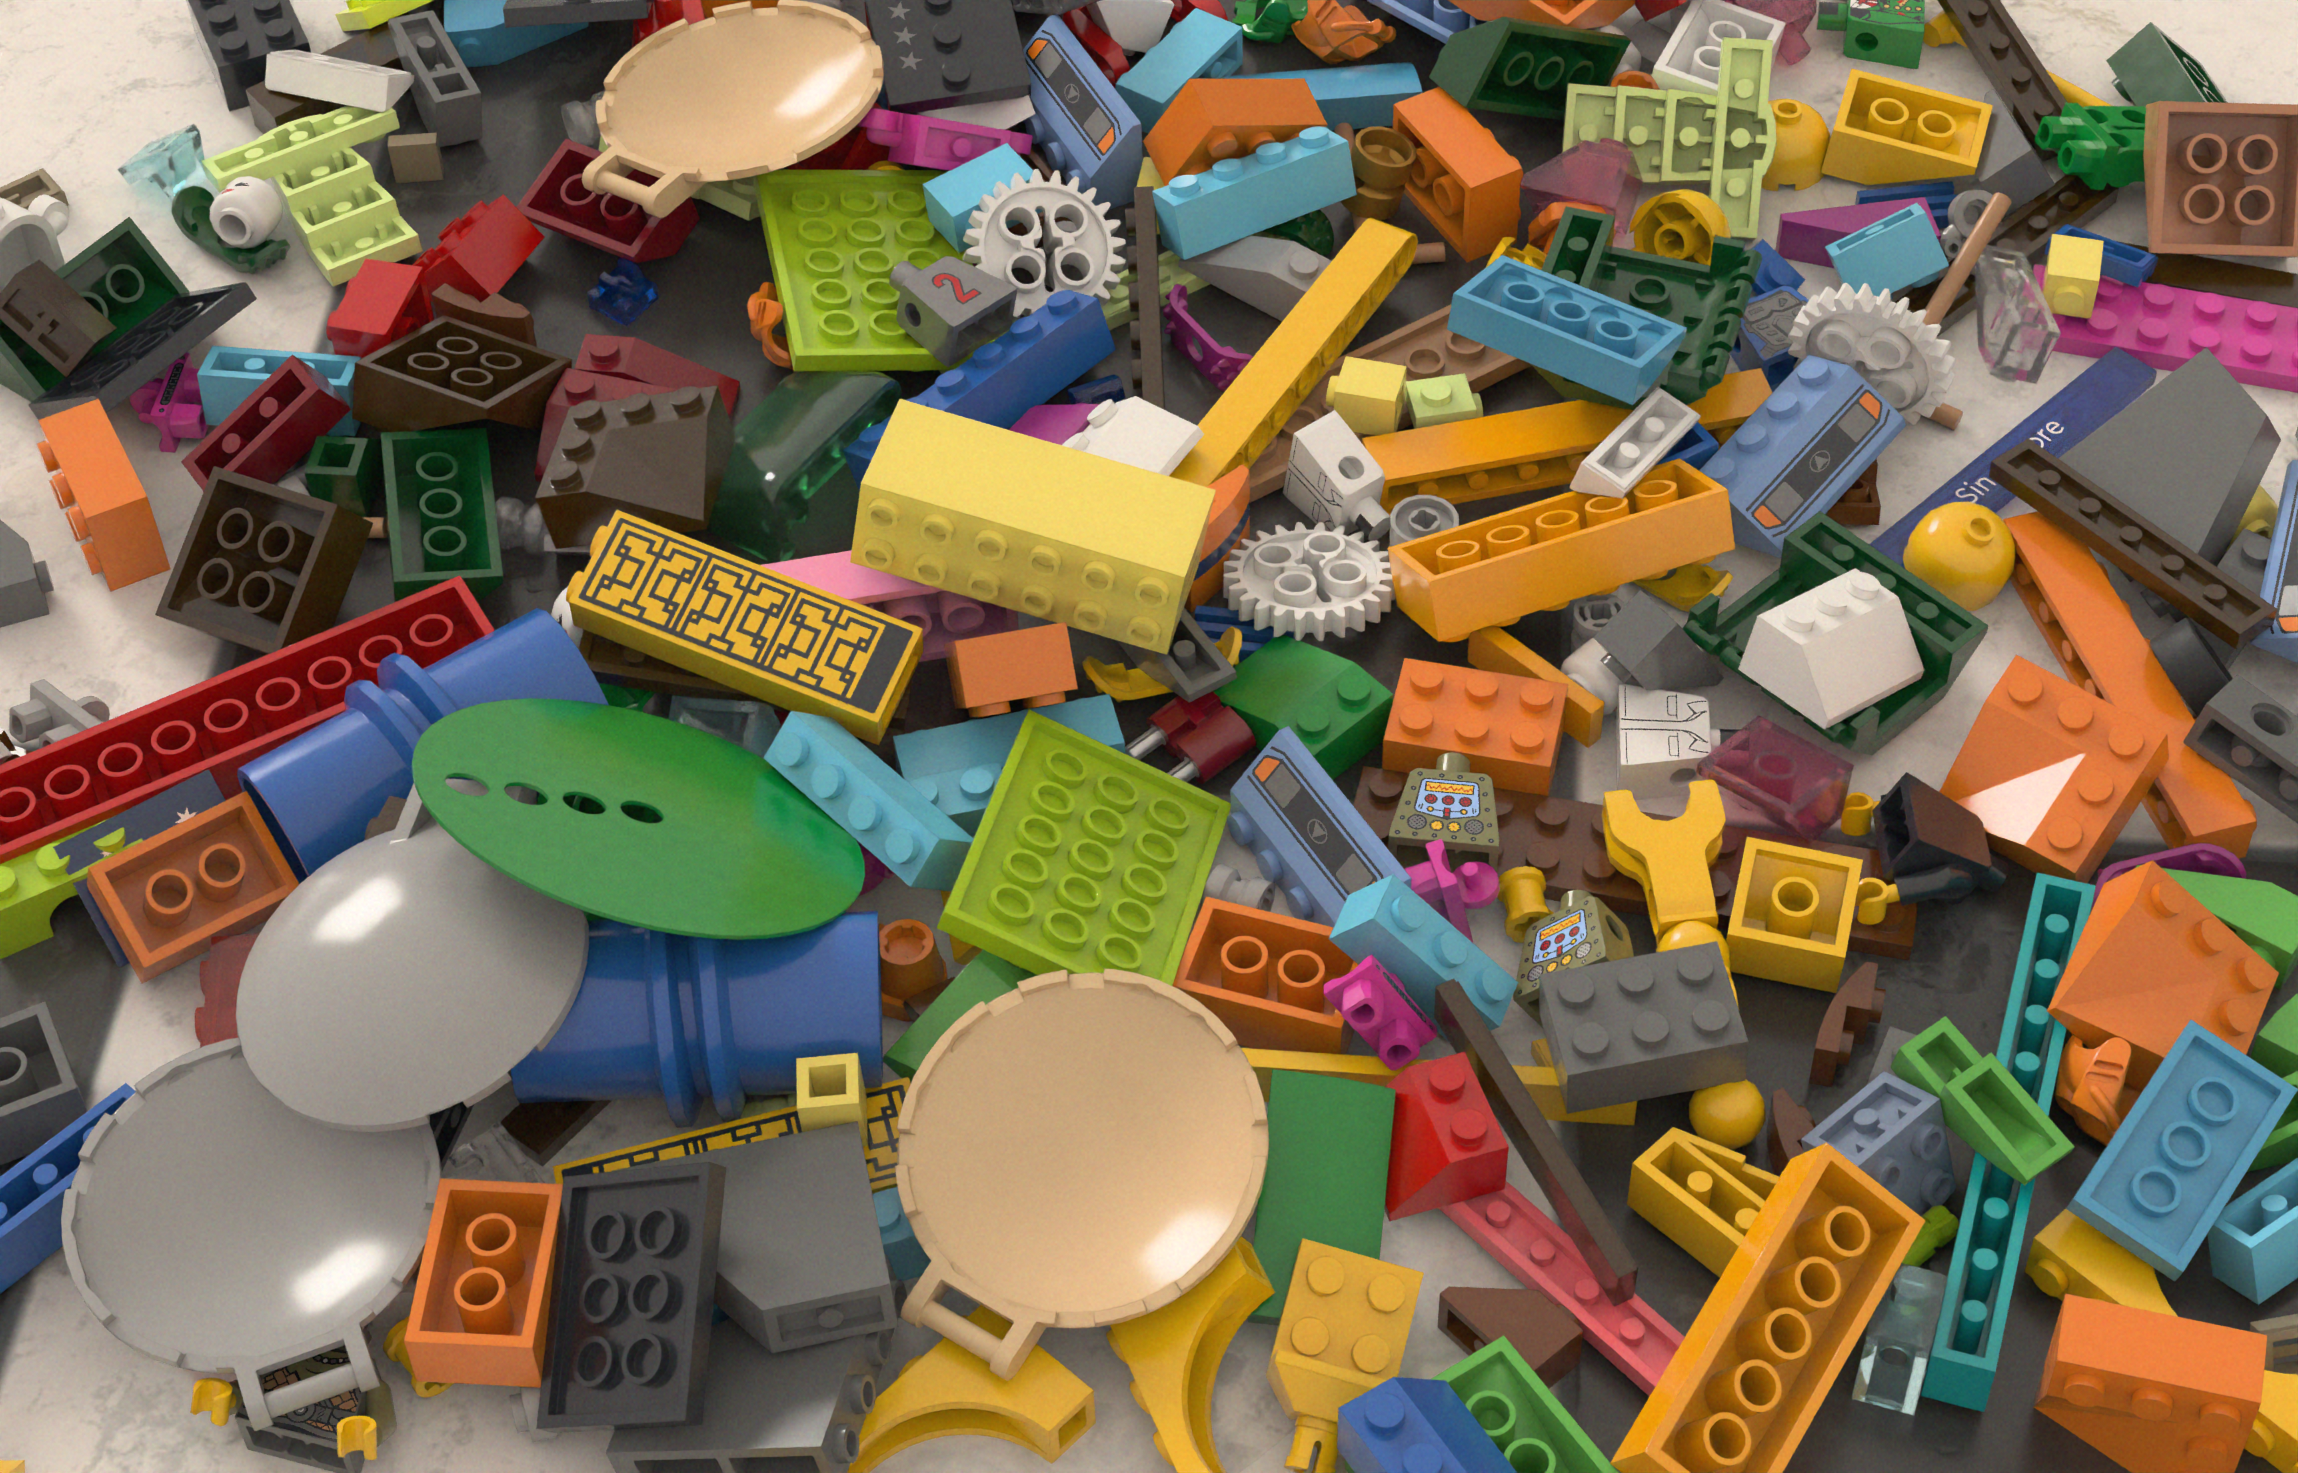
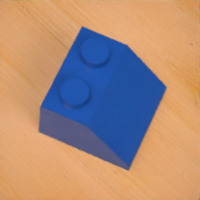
[1337,1377,1517,1473]

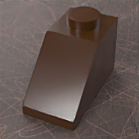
[1438,1286,1583,1389]

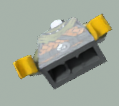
[190,1327,397,1473]

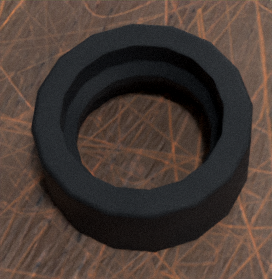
[2149,618,2233,717]

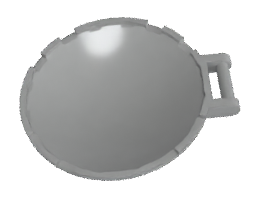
[236,779,589,1132]
[61,1038,442,1431]

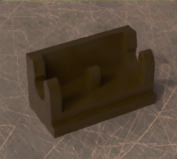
[0,259,117,377]

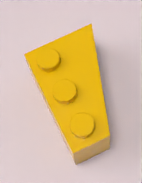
[1627,1127,1783,1277]

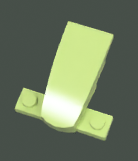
[1559,37,1777,240]
[201,105,423,287]

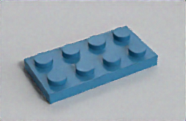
[2066,1020,2298,1281]

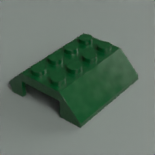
[1531,206,1762,411]
[1683,511,1989,755]

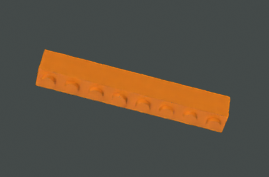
[2003,511,2257,859]

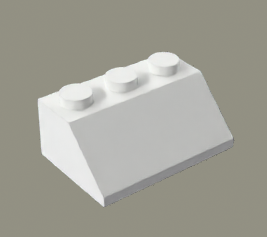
[1651,0,1786,96]
[1062,396,1204,476]
[1738,568,1924,729]

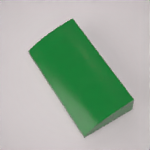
[1247,1069,1396,1325]

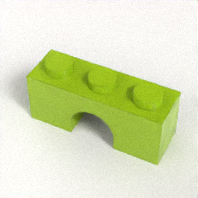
[0,818,143,959]

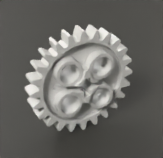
[963,169,1126,323]
[1788,283,1956,425]
[1223,522,1396,641]

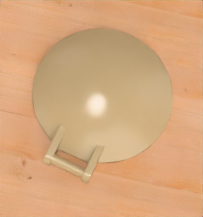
[582,0,884,218]
[895,969,1269,1381]

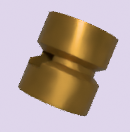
[1341,126,1417,220]

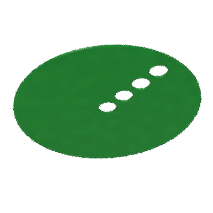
[411,698,865,940]

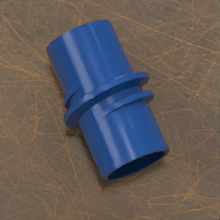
[237,608,609,884]
[511,911,883,1128]

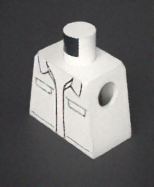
[1283,410,1390,541]
[1615,684,1743,800]

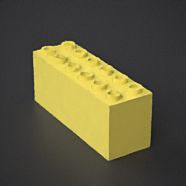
[850,399,1216,655]

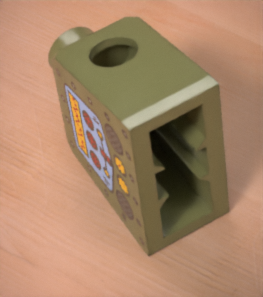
[1388,752,1499,873]
[1513,890,1634,1028]

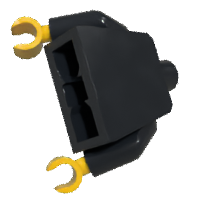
[1840,772,2008,925]

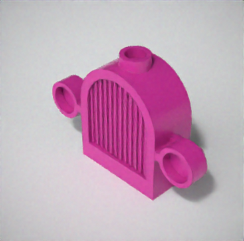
[857,108,1033,171]

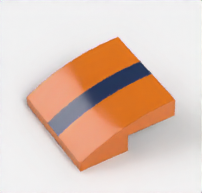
[1184,464,1250,613]

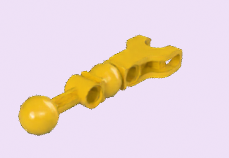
[1602,779,1766,1150]

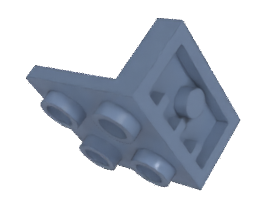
[1801,1071,1956,1216]

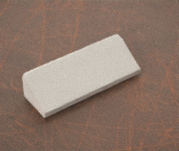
[265,50,414,112]
[1569,387,1701,498]

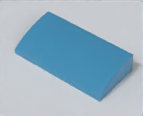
[1224,62,1422,130]
[1447,255,1687,405]

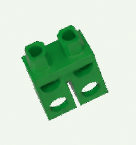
[2035,103,2146,190]

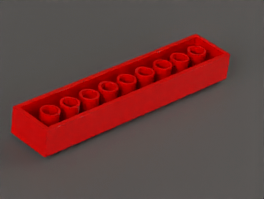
[0,576,495,864]

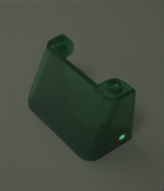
[705,371,902,563]

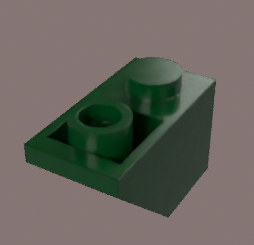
[305,436,382,517]

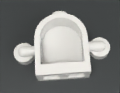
[0,195,69,293]

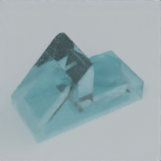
[117,124,207,202]

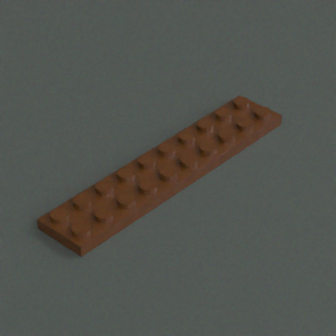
[1353,766,1918,960]

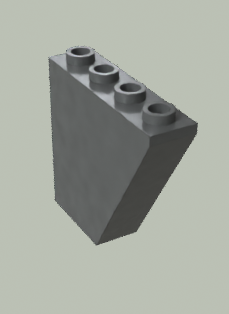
[2058,347,2281,623]
[611,1121,898,1353]
[606,1254,907,1473]

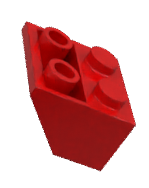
[412,194,545,303]

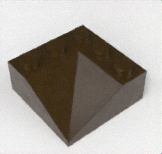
[352,315,572,433]
[535,386,736,549]
[155,466,373,656]

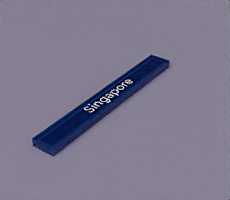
[1869,346,2157,568]

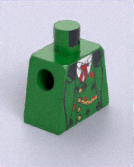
[1816,0,1925,69]

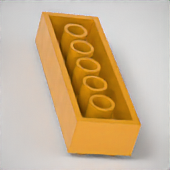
[1387,458,1735,642]
[1610,1142,1926,1473]

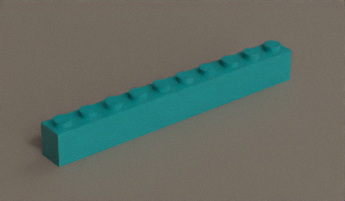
[1921,872,2096,1412]

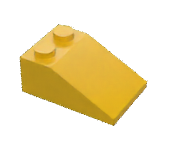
[1821,68,1993,185]

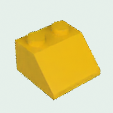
[1726,837,1863,993]

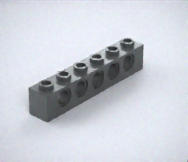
[2183,674,2298,824]

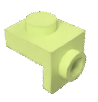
[1405,373,1483,429]

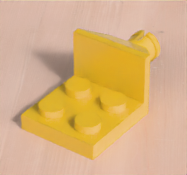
[1265,1238,1424,1473]

